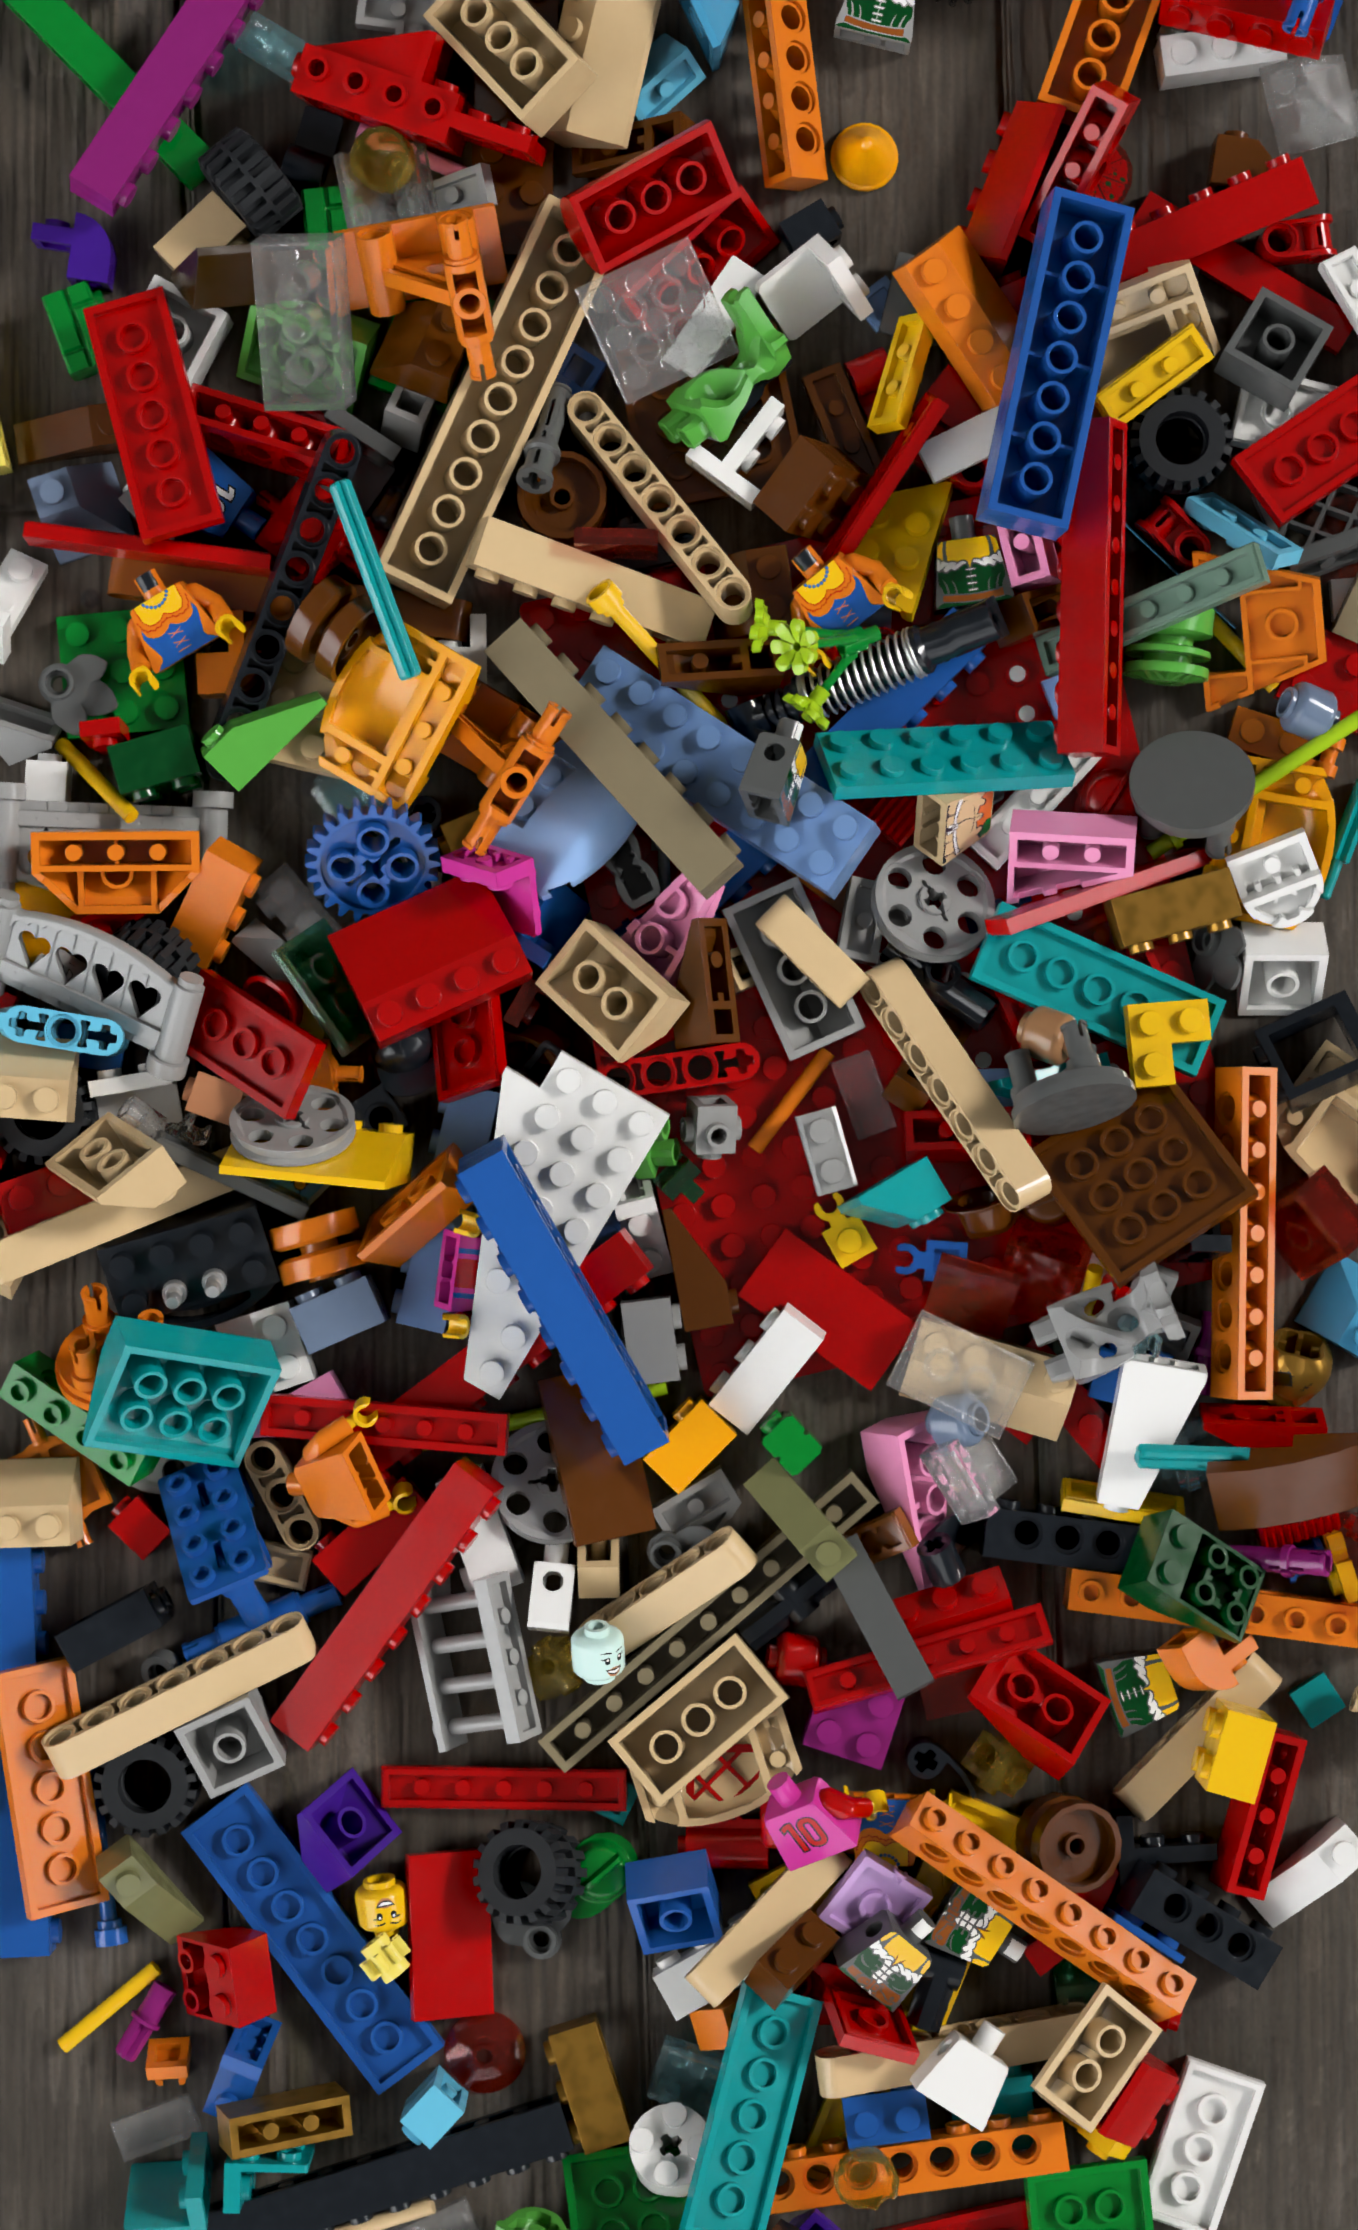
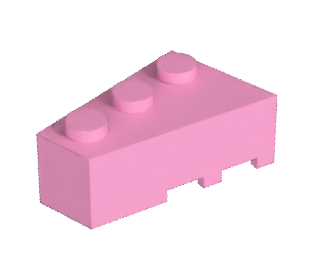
[1006,809,1138,904]

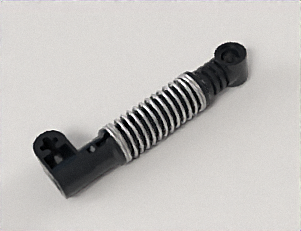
[725,595,1010,743]

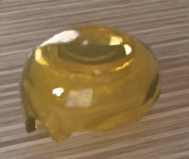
[349,125,416,194]
[833,2146,900,2211]

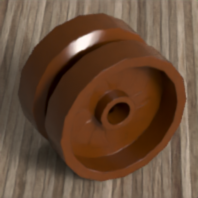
[517,451,608,549]
[285,575,382,682]
[1015,1792,1122,1893]

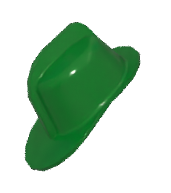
[571,1832,638,1919]

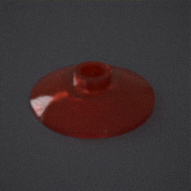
[444,2011,526,2093]

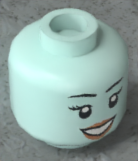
[571,1619,625,1685]

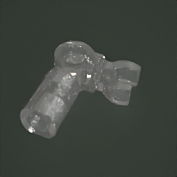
[117,1095,213,1162]

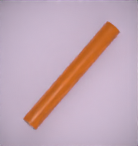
[747,1047,835,1154]

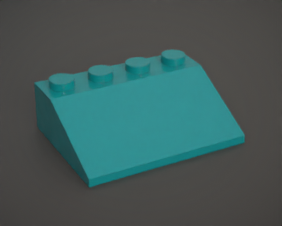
[82,1315,282,1468]

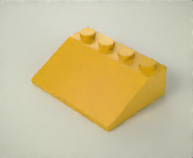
[219,1118,415,1190]

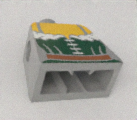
[833,0,915,55]

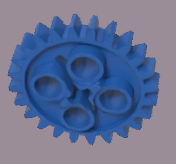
[305,795,441,922]

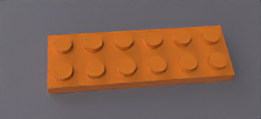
[0,1656,110,1921]

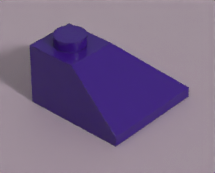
[297,1767,402,1893]

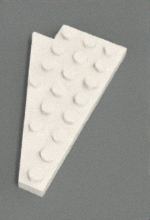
[464,1050,670,1400]

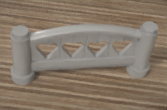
[0,782,234,891]
[0,888,205,1081]

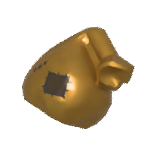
[1266,1328,1333,1407]

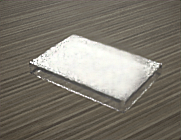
[886,1310,1035,1440]

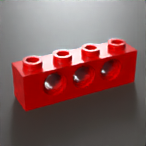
[1018,80,1141,243]
[191,383,350,487]

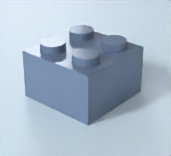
[289,1269,391,1355]

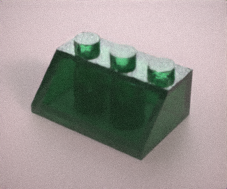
[270,918,373,1058]

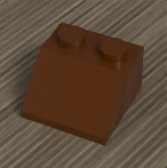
[370,299,467,404]
[704,544,794,640]

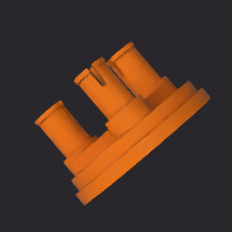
[55,1282,164,1411]

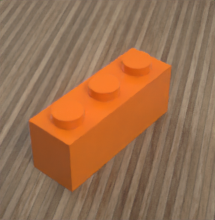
[170,836,263,969]

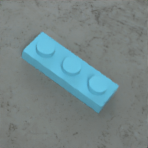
[1183,492,1304,570]

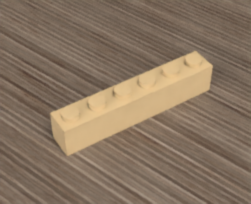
[465,516,715,643]

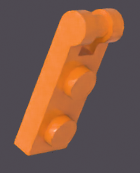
[1226,706,1347,780]

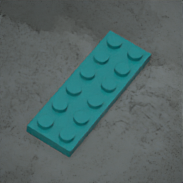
[813,721,1076,800]
[968,901,1226,1078]
[679,1980,823,2230]

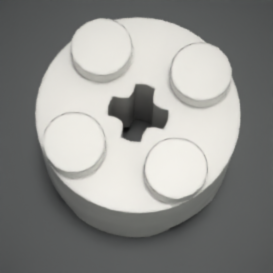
[629,2102,706,2198]

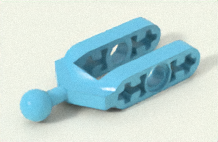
[0,1005,130,1056]

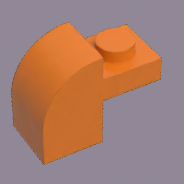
[196,610,265,699]
[1156,1627,1259,1691]

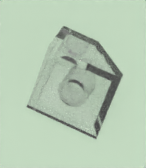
[1259,54,1358,156]

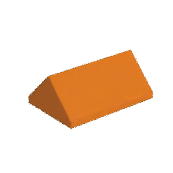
[356,1142,473,1267]

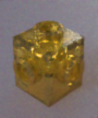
[527,1635,584,1701]
[961,1729,1035,1798]

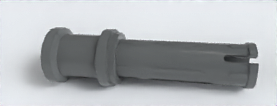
[516,382,573,494]

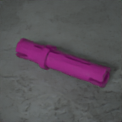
[1228,1544,1333,1578]

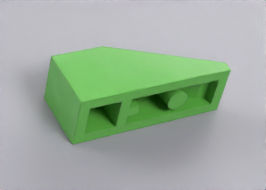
[200,691,328,792]

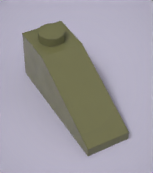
[743,1457,858,1583]
[95,1834,204,1946]

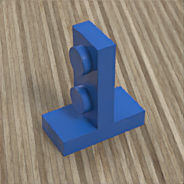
[202,2016,282,2117]

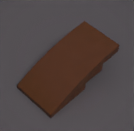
[537,1374,657,1547]
[1206,1432,1358,1531]

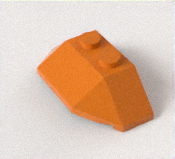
[30,829,200,914]

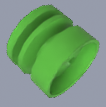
[1122,608,1215,686]

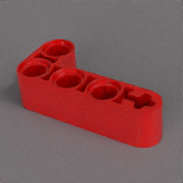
[593,1039,760,1096]

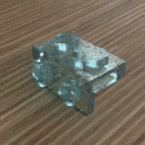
[647,2035,724,2118]

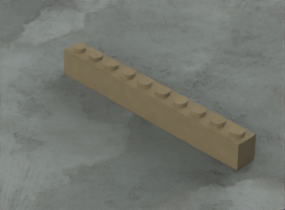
[538,1467,879,1773]

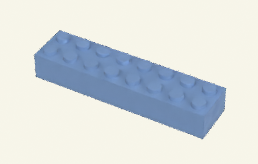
[579,645,881,900]

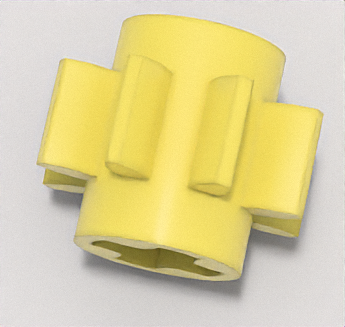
[359,1931,411,1984]

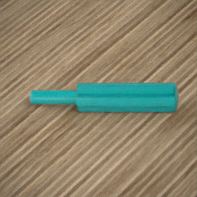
[1320,779,1358,900]

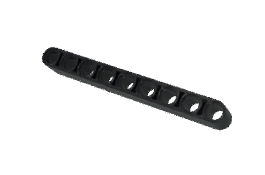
[202,428,362,782]

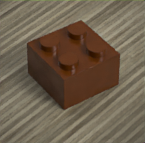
[753,435,871,543]

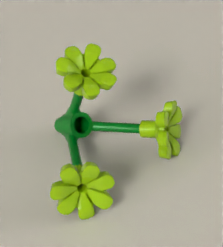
[749,598,881,731]

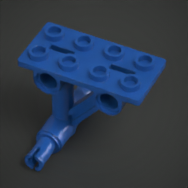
[158,1463,343,1662]

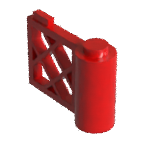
[678,1744,770,1869]

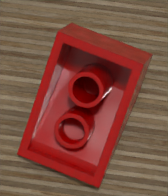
[967,1650,1112,1781]

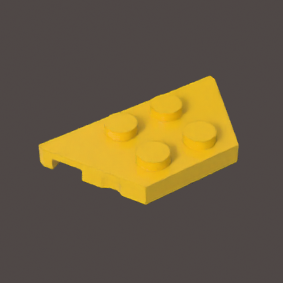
[854,481,953,622]

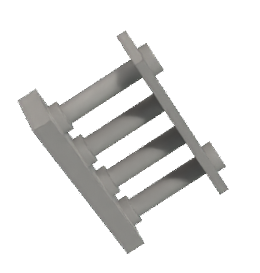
[411,1571,543,1753]

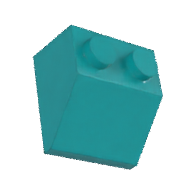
[837,1156,952,1229]

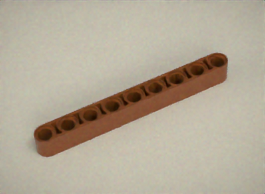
[107,557,473,645]

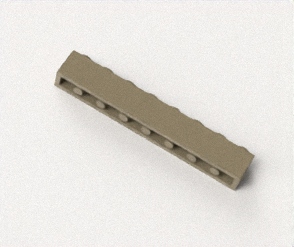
[483,618,744,900]

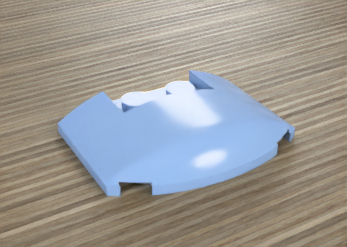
[479,740,637,901]

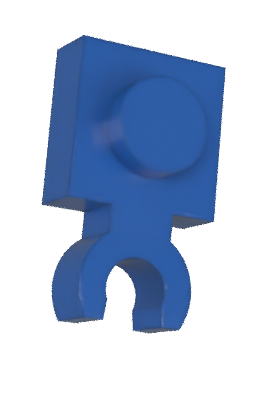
[895,1240,968,1284]

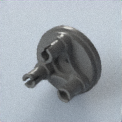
[1129,731,1255,860]
[1004,1019,1137,1135]

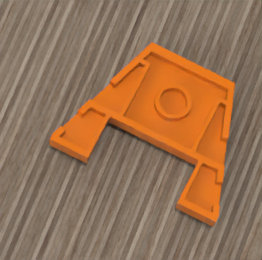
[1192,551,1327,712]

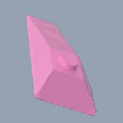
[620,873,725,989]
[860,1410,956,1590]

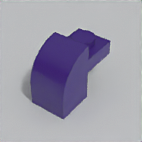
[31,212,117,292]

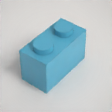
[400,2065,469,2149]

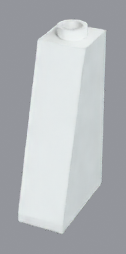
[1096,1352,1208,1513]

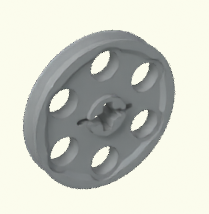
[871,845,995,963]
[229,1085,356,1167]
[491,1421,573,1545]

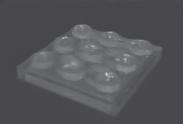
[574,236,740,405]

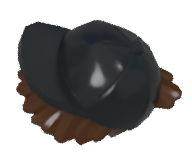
[368,1026,436,1097]

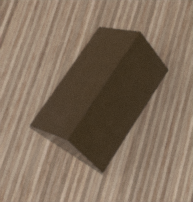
[170,239,314,310]

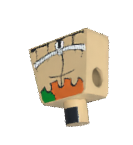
[913,791,1004,866]

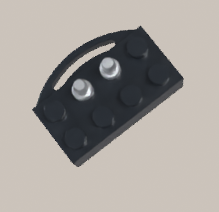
[96,1194,282,1329]

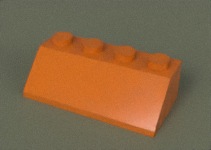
[891,225,1018,411]

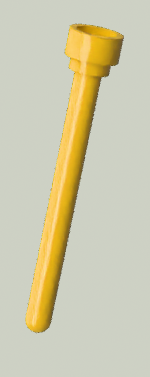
[586,579,727,725]

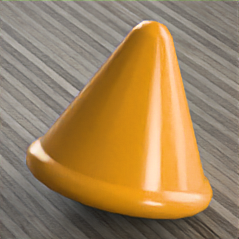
[830,122,898,192]

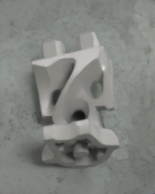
[1029,1262,1186,1385]

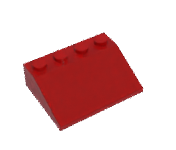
[327,877,533,1049]

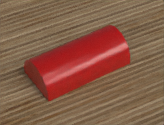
[560,119,742,275]

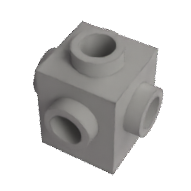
[680,1095,742,1160]

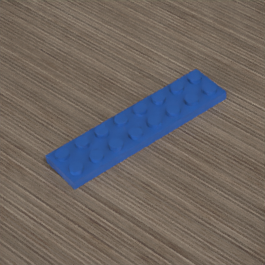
[181,1782,445,2096]

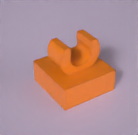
[145,2036,192,2086]

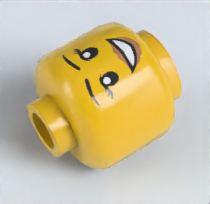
[355,1873,408,1937]

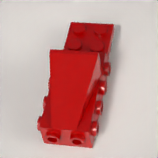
[290,30,547,167]

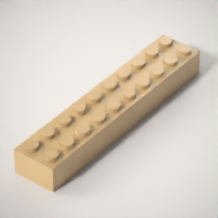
[378,194,604,610]

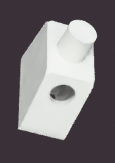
[527,1542,576,1634]
[909,2020,1009,2132]

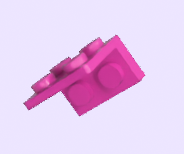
[441,841,542,937]

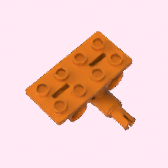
[332,203,508,381]
[439,679,573,856]

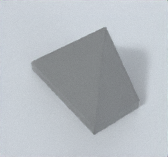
[0,696,62,766]
[231,918,317,991]

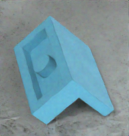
[634,33,707,121]

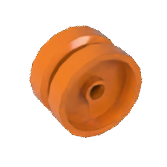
[268,1206,368,1286]

